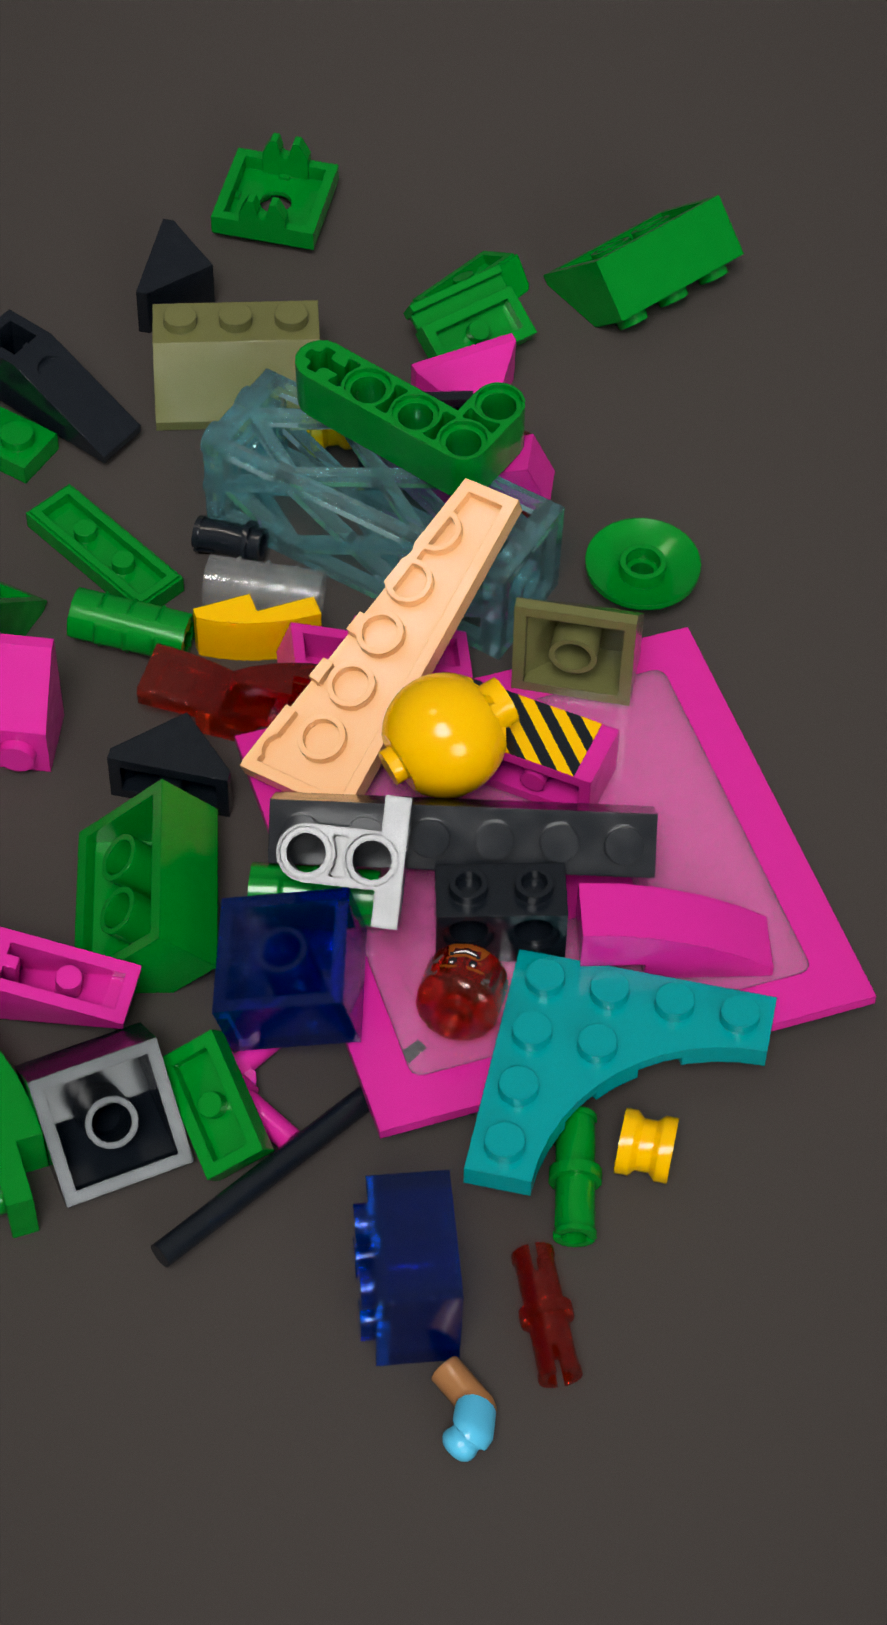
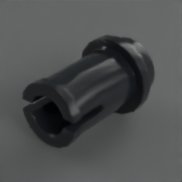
[191,515,269,566]

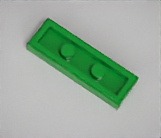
[26,484,184,606]

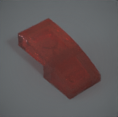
[137,643,272,741]
[218,663,318,728]

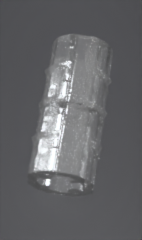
[202,554,327,616]

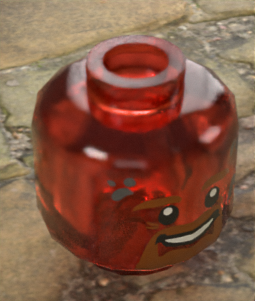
[415,944,509,1041]

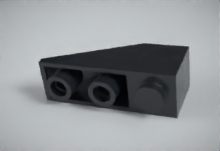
[0,309,141,463]

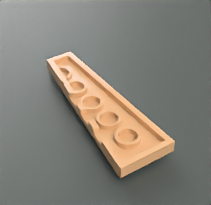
[240,478,522,795]

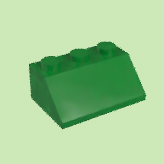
[543,195,744,330]
[74,779,218,993]

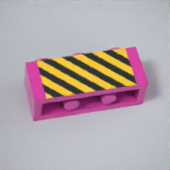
[449,671,620,804]

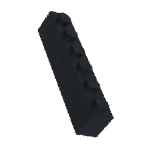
[268,792,658,878]

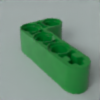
[295,340,525,496]

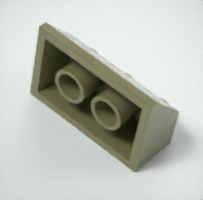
[152,300,320,431]

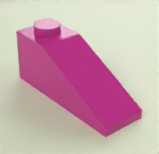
[0,927,142,1029]

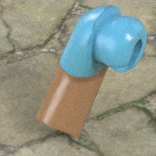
[431,1356,497,1462]

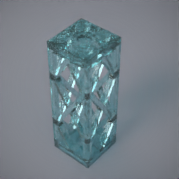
[200,368,565,660]

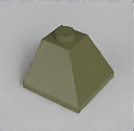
[511,597,644,706]

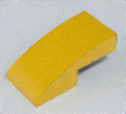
[193,594,322,661]

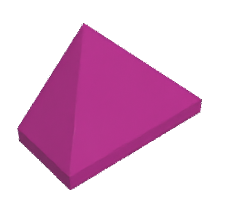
[411,333,516,394]

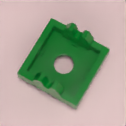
[211,132,339,250]

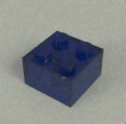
[212,888,367,1051]
[352,1170,464,1366]

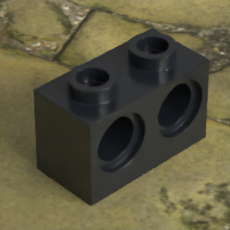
[434,863,568,963]

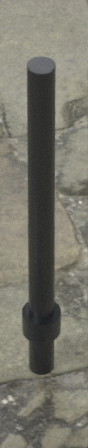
[151,1040,427,1267]

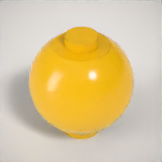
[378,672,519,798]

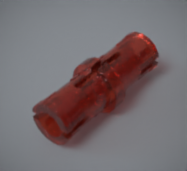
[511,1242,583,1388]

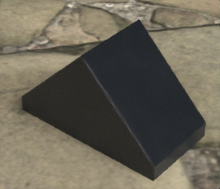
[136,219,215,333]
[107,712,233,817]

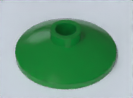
[585,518,701,610]

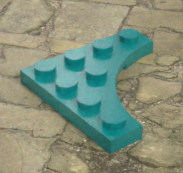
[463,949,777,1196]

